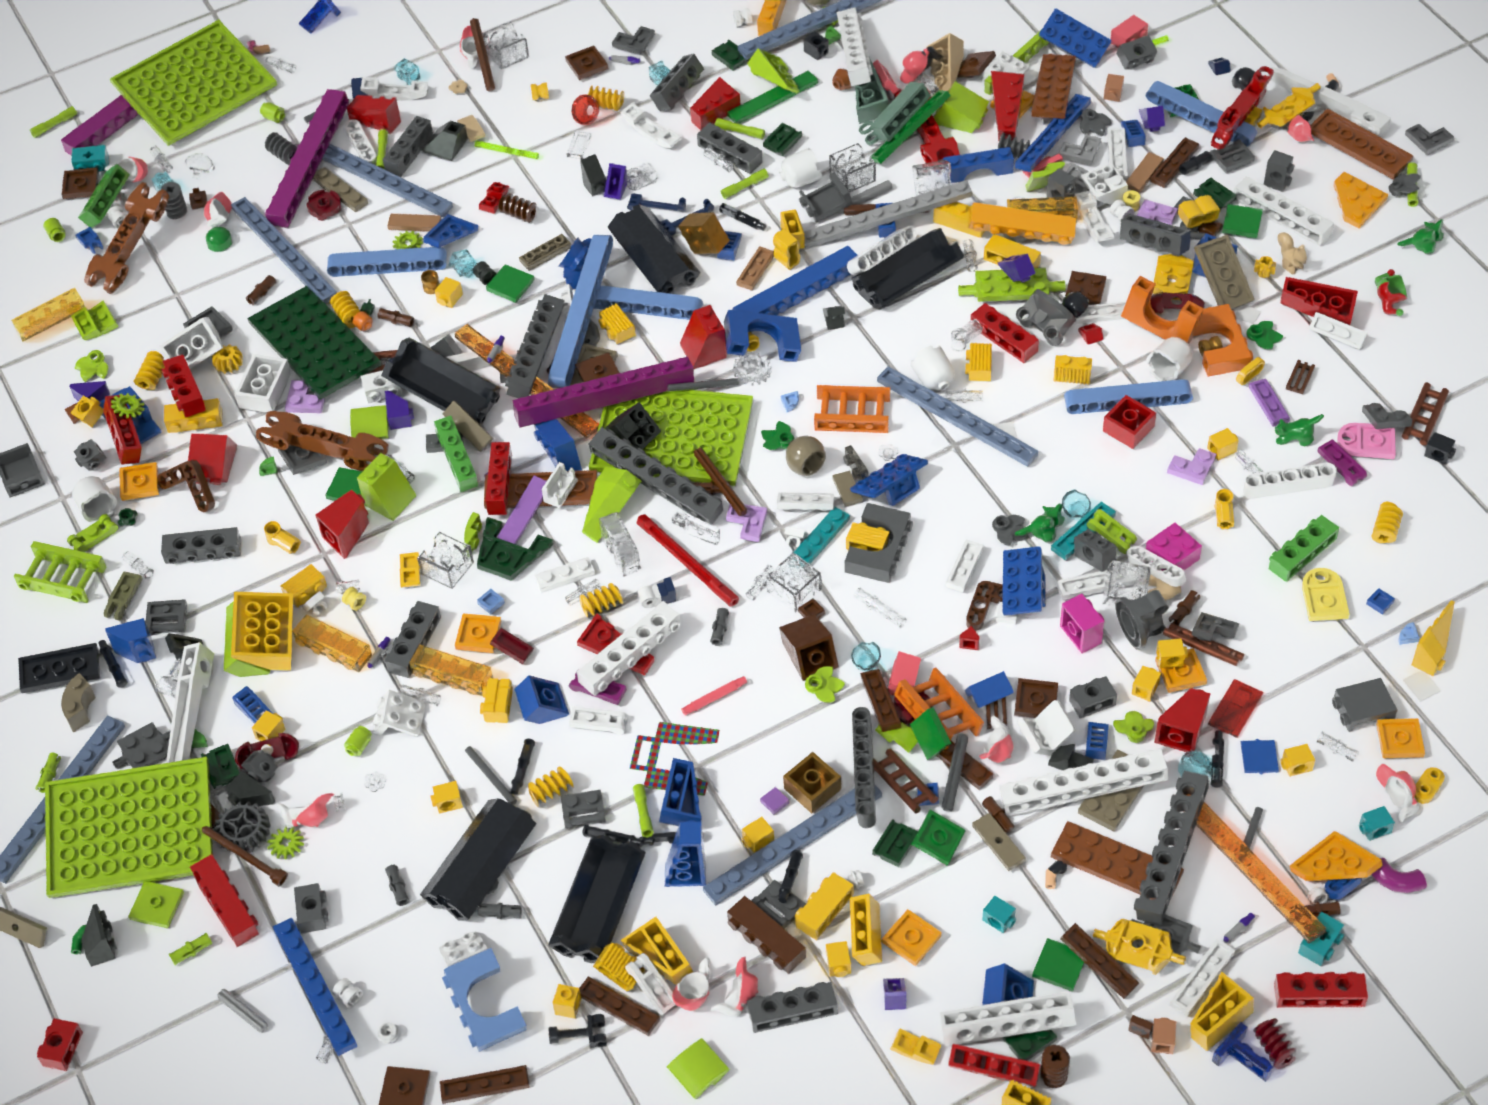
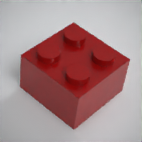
[1102,395,1157,449]

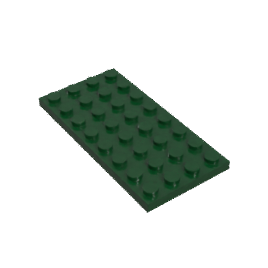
[247,286,381,400]

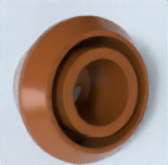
[832,68,851,90]

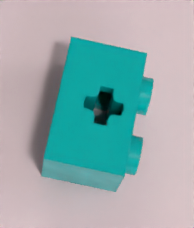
[71,145,110,172]
[1298,912,1345,966]

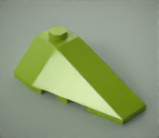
[747,48,799,93]
[582,467,642,543]

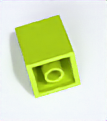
[933,81,989,133]
[357,453,416,521]

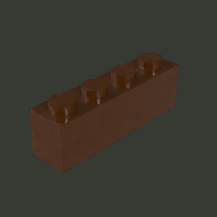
[727,895,806,974]

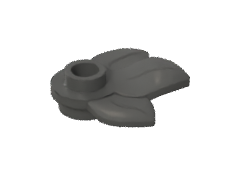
[1080,109,1112,136]
[1388,173,1421,196]
[992,514,1028,546]

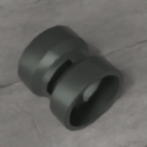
[473,261,496,285]

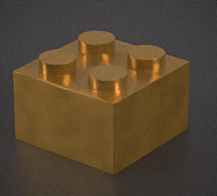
[678,213,730,254]
[783,752,842,814]

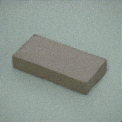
[832,470,863,507]

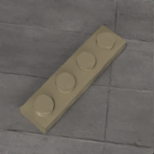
[312,167,368,213]

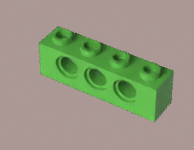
[78,164,130,228]
[434,415,478,492]
[1268,514,1340,582]

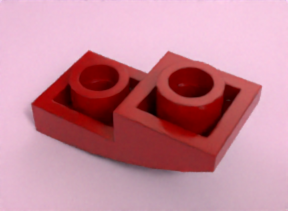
[479,182,509,214]

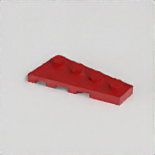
[577,613,655,676]

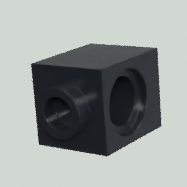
[803,31,829,61]
[1424,432,1457,465]

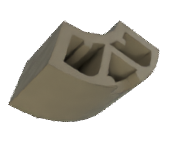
[61,673,96,733]

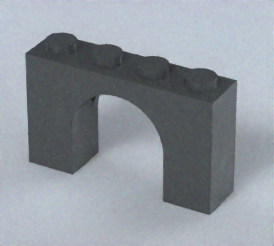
[844,503,913,583]

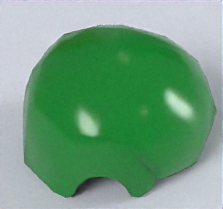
[205,226,232,252]

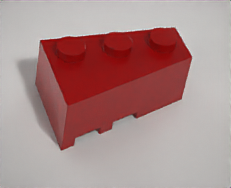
[690,77,741,131]
[346,95,401,134]

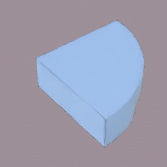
[780,391,799,413]
[1398,622,1420,645]

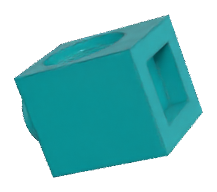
[1359,806,1395,841]
[982,895,1017,933]

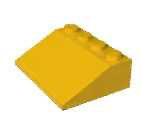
[231,591,293,670]

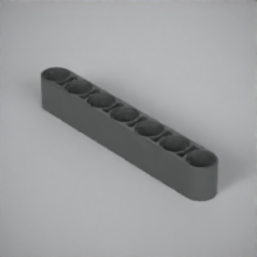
[852,707,876,829]

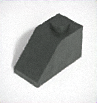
[580,154,606,197]
[225,771,276,807]

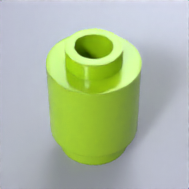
[260,102,285,123]
[43,217,65,242]
[344,726,372,756]

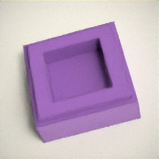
[760,787,789,815]

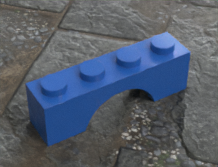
[943,147,1014,184]

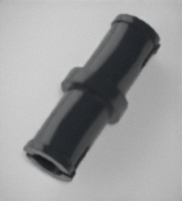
[1179,151,1212,175]

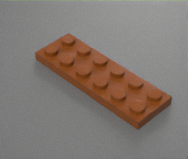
[1031,54,1076,119]
[1310,108,1414,179]
[484,470,597,509]
[1050,821,1185,901]

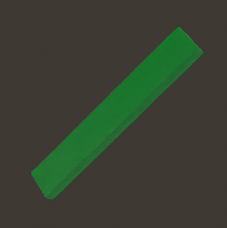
[727,70,818,124]
[870,90,951,164]

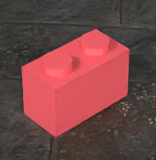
[1110,15,1148,48]

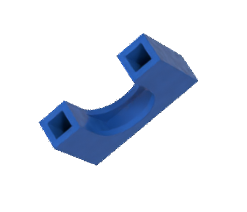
[723,309,801,362]

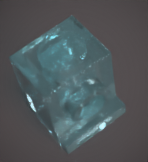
[394,58,421,85]
[649,60,670,86]
[151,172,174,192]
[449,249,477,278]

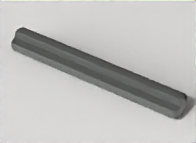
[941,733,969,812]

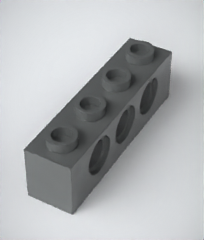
[649,53,704,111]
[383,116,433,177]
[697,123,763,174]
[1120,214,1191,256]
[161,527,241,564]
[384,600,441,679]
[747,982,838,1034]

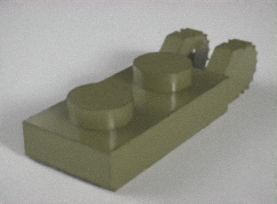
[103,571,143,621]

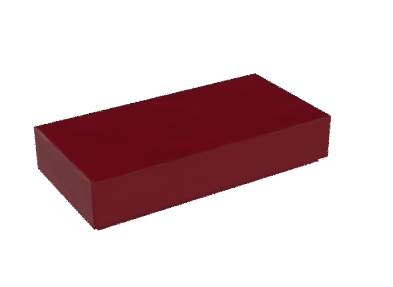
[490,628,534,665]

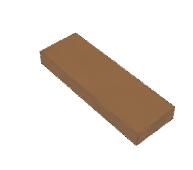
[1126,152,1164,194]
[387,213,441,232]
[736,246,774,291]

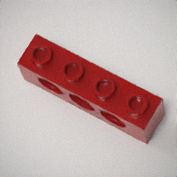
[970,303,1039,364]
[161,354,206,418]
[103,395,142,465]
[485,442,513,515]
[1274,972,1368,1008]
[948,1044,1040,1088]

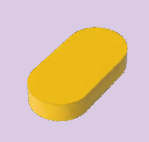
[1236,357,1265,385]

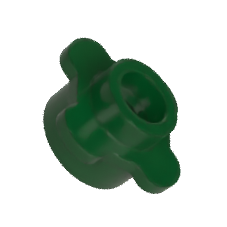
[360,299,375,316]
[117,508,138,526]

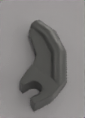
[582,319,600,346]

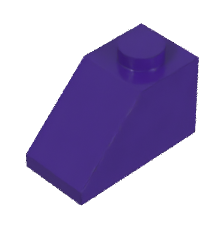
[1139,106,1165,132]
[998,253,1036,283]
[385,390,415,430]

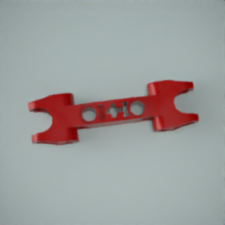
[1210,66,1274,150]
[893,82,960,171]

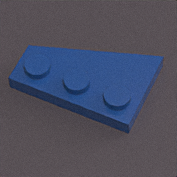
[423,214,479,248]

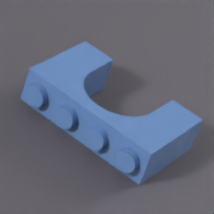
[441,948,527,1052]

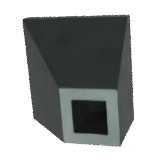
[422,120,468,161]
[605,402,661,449]
[82,903,117,967]

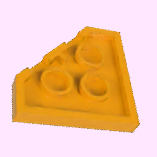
[1333,171,1388,229]
[1290,831,1383,881]

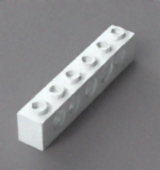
[1233,176,1334,247]
[577,601,681,696]
[939,991,1076,1046]

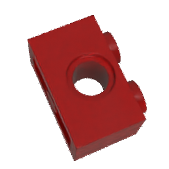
[37,1018,83,1071]

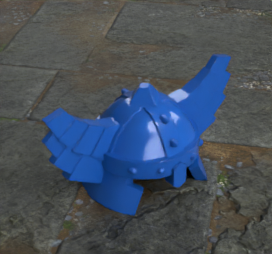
[558,237,591,289]

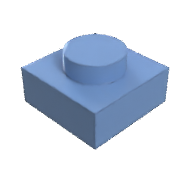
[477,589,505,615]

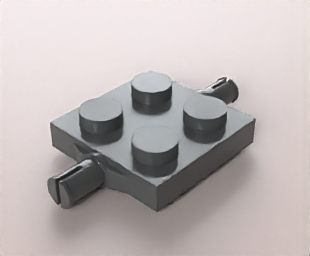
[112,722,171,769]
[1131,915,1201,964]

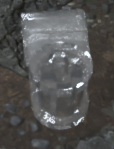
[627,162,660,191]

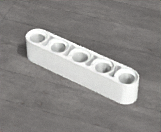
[847,226,917,275]
[1243,463,1337,499]

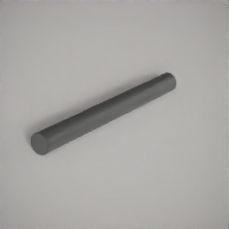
[668,378,739,392]
[465,746,517,805]

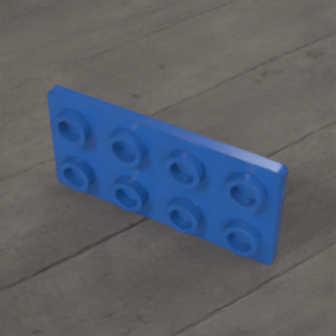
[1039,8,1112,68]
[99,386,162,444]
[850,454,928,506]
[1002,546,1046,616]

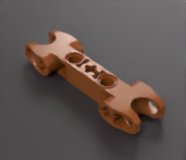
[84,182,169,294]
[256,411,389,471]

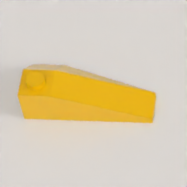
[1411,600,1455,676]

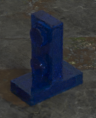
[298,0,342,34]
[1212,1022,1273,1082]

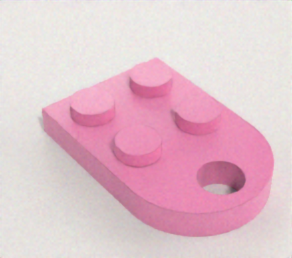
[1337,423,1396,459]

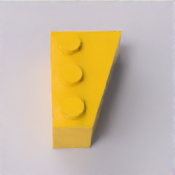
[621,916,694,986]
[1190,971,1254,1051]

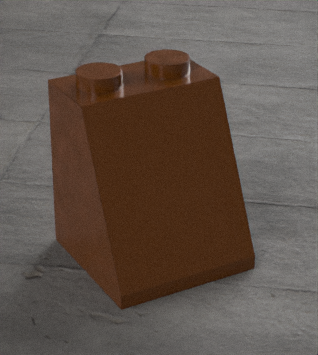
[779,614,839,681]

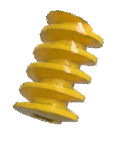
[587,85,625,111]
[330,290,361,329]
[133,351,164,390]
[1371,501,1403,543]
[579,583,623,618]
[528,766,574,807]

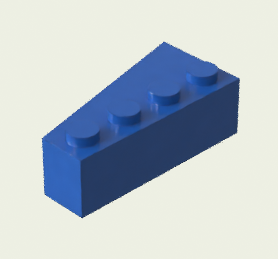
[664,820,706,887]

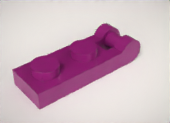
[1317,439,1367,486]
[568,669,627,705]

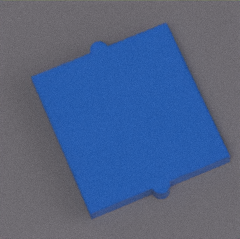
[1240,739,1279,775]

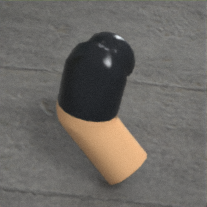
[1325,73,1339,91]
[1045,860,1068,889]

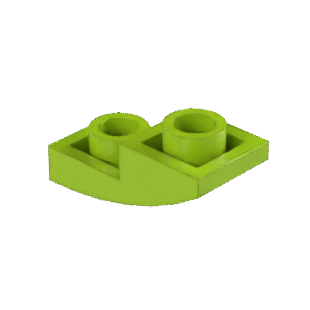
[464,512,482,555]
[875,722,918,753]

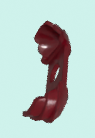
[1150,292,1205,314]
[235,733,299,769]

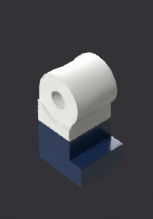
[638,577,676,608]

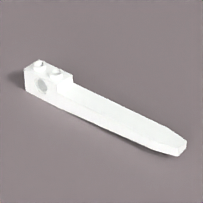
[1267,66,1391,137]
[360,348,506,403]
[166,643,214,763]

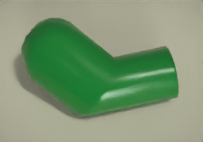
[71,925,86,955]

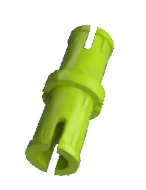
[35,752,62,793]
[168,932,213,966]

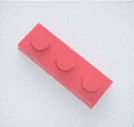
[873,59,899,94]

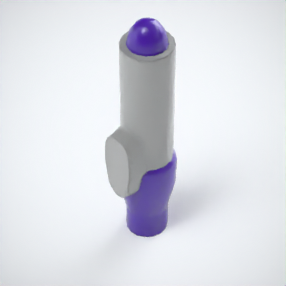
[609,55,640,65]
[487,335,505,363]
[367,636,391,668]
[1223,912,1255,942]

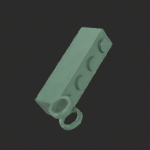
[858,81,931,145]

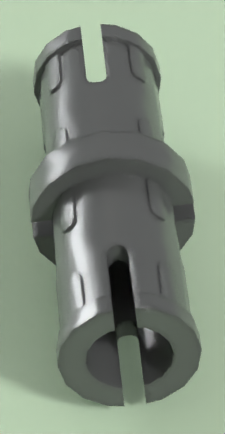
[710,608,729,646]
[385,864,409,906]
[478,902,522,919]

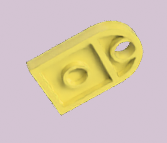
[1302,568,1350,621]

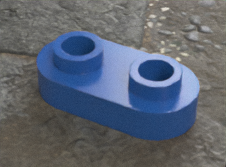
[1324,878,1362,900]

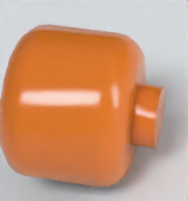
[352,311,373,331]

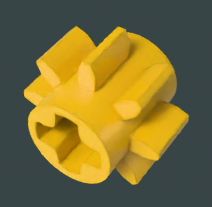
[1254,256,1276,278]

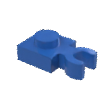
[75,227,104,254]

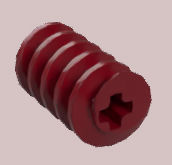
[1253,1018,1297,1069]

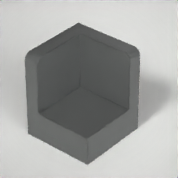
[430,334,462,357]

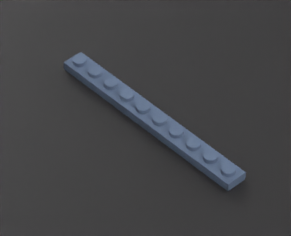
[738,0,882,60]
[322,144,453,217]
[231,197,337,304]
[877,366,1038,467]
[0,715,125,884]
[703,785,882,906]

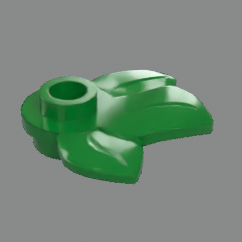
[1246,321,1283,350]
[761,421,795,450]

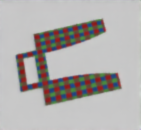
[629,722,720,796]

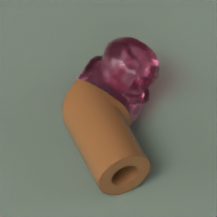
[247,40,270,54]

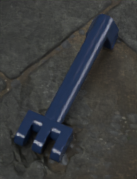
[627,193,686,212]
[661,198,714,236]

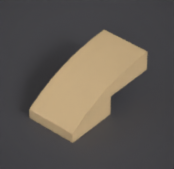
[457,115,486,142]

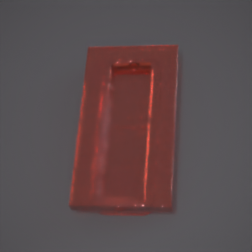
[1208,679,1264,738]

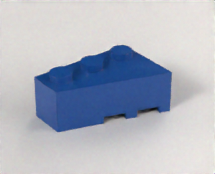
[533,419,582,471]
[659,758,702,826]

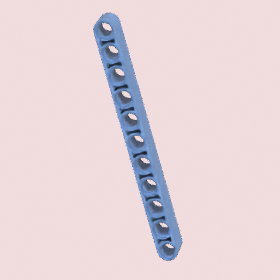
[548,234,613,388]

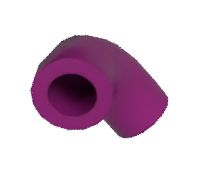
[1371,858,1427,893]

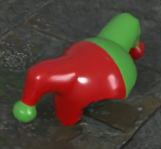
[1374,269,1408,316]

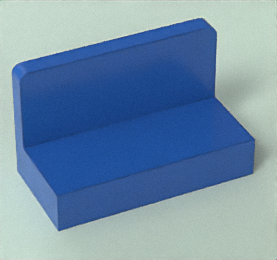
[964,671,1014,708]

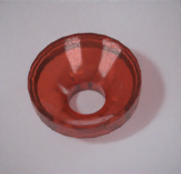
[571,94,599,125]

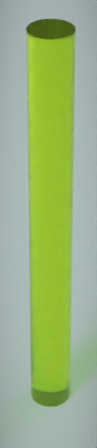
[474,140,539,160]

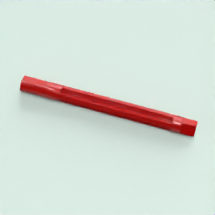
[636,514,739,607]

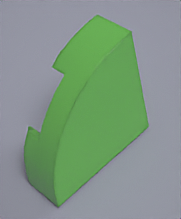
[825,26,841,45]
[259,456,278,476]
[191,729,208,748]

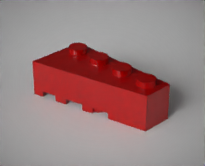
[991,71,1024,141]
[1280,277,1358,325]
[190,854,259,947]

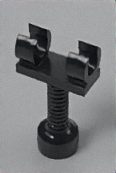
[548,1014,607,1048]

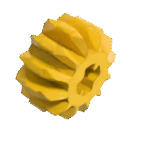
[212,344,243,374]

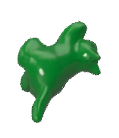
[1397,219,1444,254]
[1274,414,1324,447]
[1015,503,1065,543]

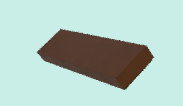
[1150,137,1200,188]
[860,669,901,732]
[1060,923,1139,999]
[579,976,660,1036]
[439,1065,530,1104]

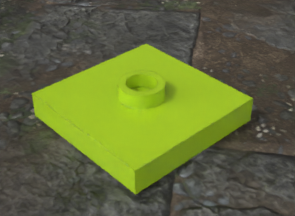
[128,882,184,929]

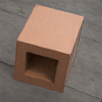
[1103,74,1125,102]
[1151,1017,1176,1055]

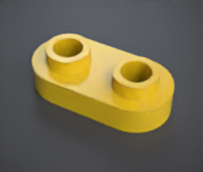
[1414,767,1445,804]

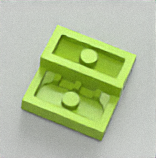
[1025,161,1065,192]
[71,300,119,340]
[350,405,389,439]
[666,1038,730,1099]

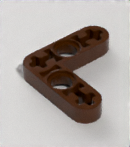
[157,460,215,512]
[966,580,1003,631]

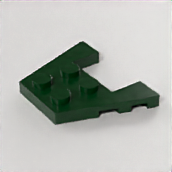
[477,517,554,581]

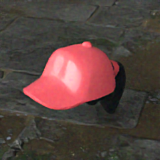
[900,46,943,83]
[1288,111,1314,142]

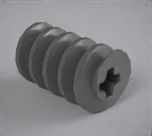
[264,132,297,165]
[998,133,1030,159]
[162,182,187,219]

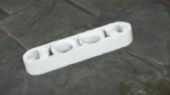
[345,119,377,165]
[1126,546,1186,587]

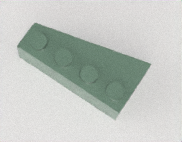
[855,56,889,124]

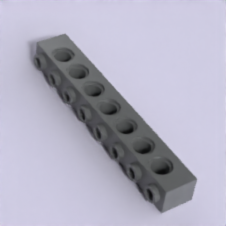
[505,294,565,398]
[588,427,723,527]
[1133,770,1209,926]

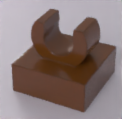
[188,187,208,210]

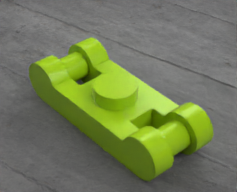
[1087,509,1137,554]
[67,514,118,552]

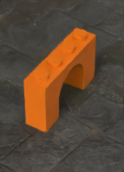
[1121,276,1204,344]
[1194,304,1253,377]

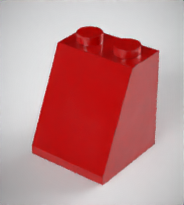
[680,305,727,369]
[188,433,237,485]
[315,490,369,559]
[1154,688,1211,755]

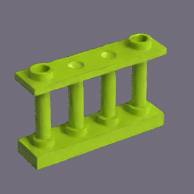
[13,541,107,603]

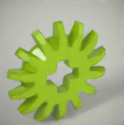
[392,230,423,249]
[111,393,144,418]
[267,826,304,860]

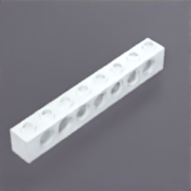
[837,7,873,87]
[999,748,1168,816]

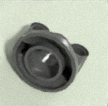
[1016,289,1076,346]
[1115,590,1169,650]

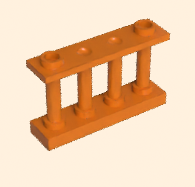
[814,385,890,433]
[894,668,984,750]

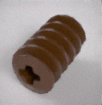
[498,193,537,223]
[1040,1045,1070,1088]

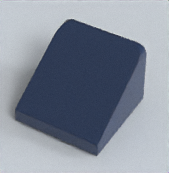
[1208,57,1231,75]
[351,77,369,98]

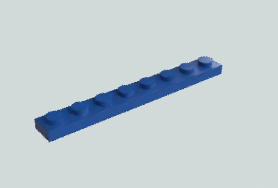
[1015,94,1091,172]
[272,917,358,1056]

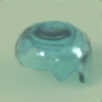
[1062,489,1091,520]
[851,641,881,671]
[1177,750,1211,777]

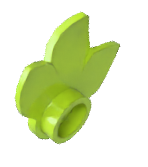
[74,350,108,382]
[805,667,845,703]
[1113,710,1154,743]

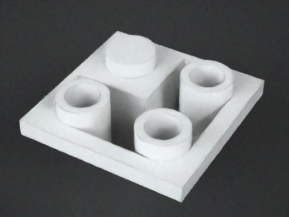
[1081,163,1128,205]

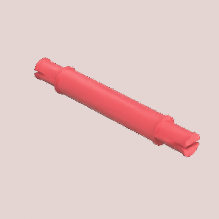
[681,676,747,716]

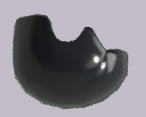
[1231,67,1255,91]
[1061,291,1089,318]

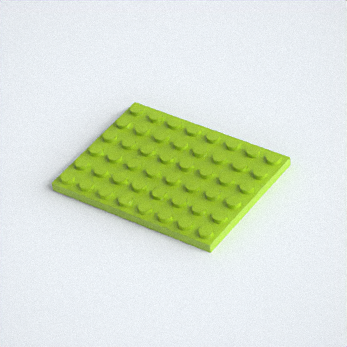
[110,19,277,146]
[588,390,754,486]
[45,757,213,898]

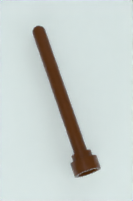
[202,826,288,887]

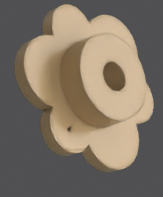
[448,80,468,94]

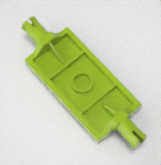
[958,268,1066,302]

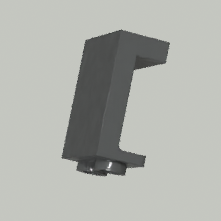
[798,172,853,223]
[0,443,45,498]
[1332,678,1398,732]

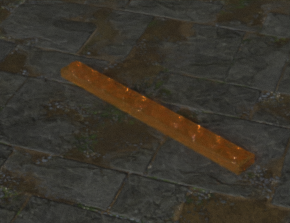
[455,324,599,439]
[1175,794,1326,944]

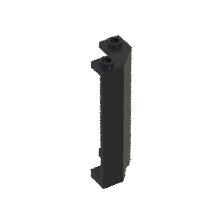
[607,204,701,294]
[851,228,965,308]
[381,337,501,424]
[419,798,537,921]
[548,835,646,964]

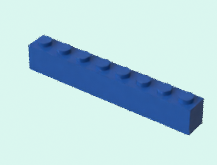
[732,245,858,315]

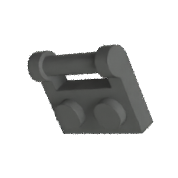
[1209,139,1255,173]
[145,599,187,634]
[560,789,606,829]
[751,879,806,929]

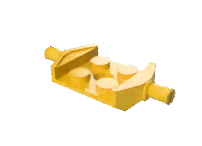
[1257,83,1321,129]
[1153,254,1194,301]
[1093,918,1186,975]

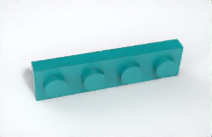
[1051,501,1116,560]
[790,506,850,570]

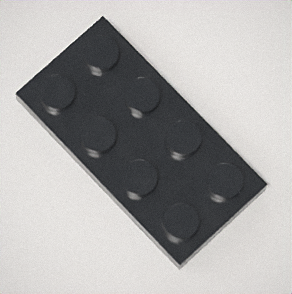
[18,643,100,694]

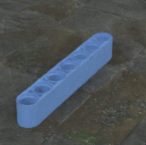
[1145,81,1258,147]
[327,247,447,277]
[594,285,703,320]
[1064,379,1193,414]

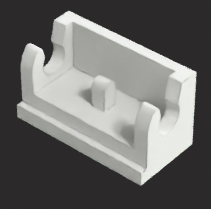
[542,462,578,508]

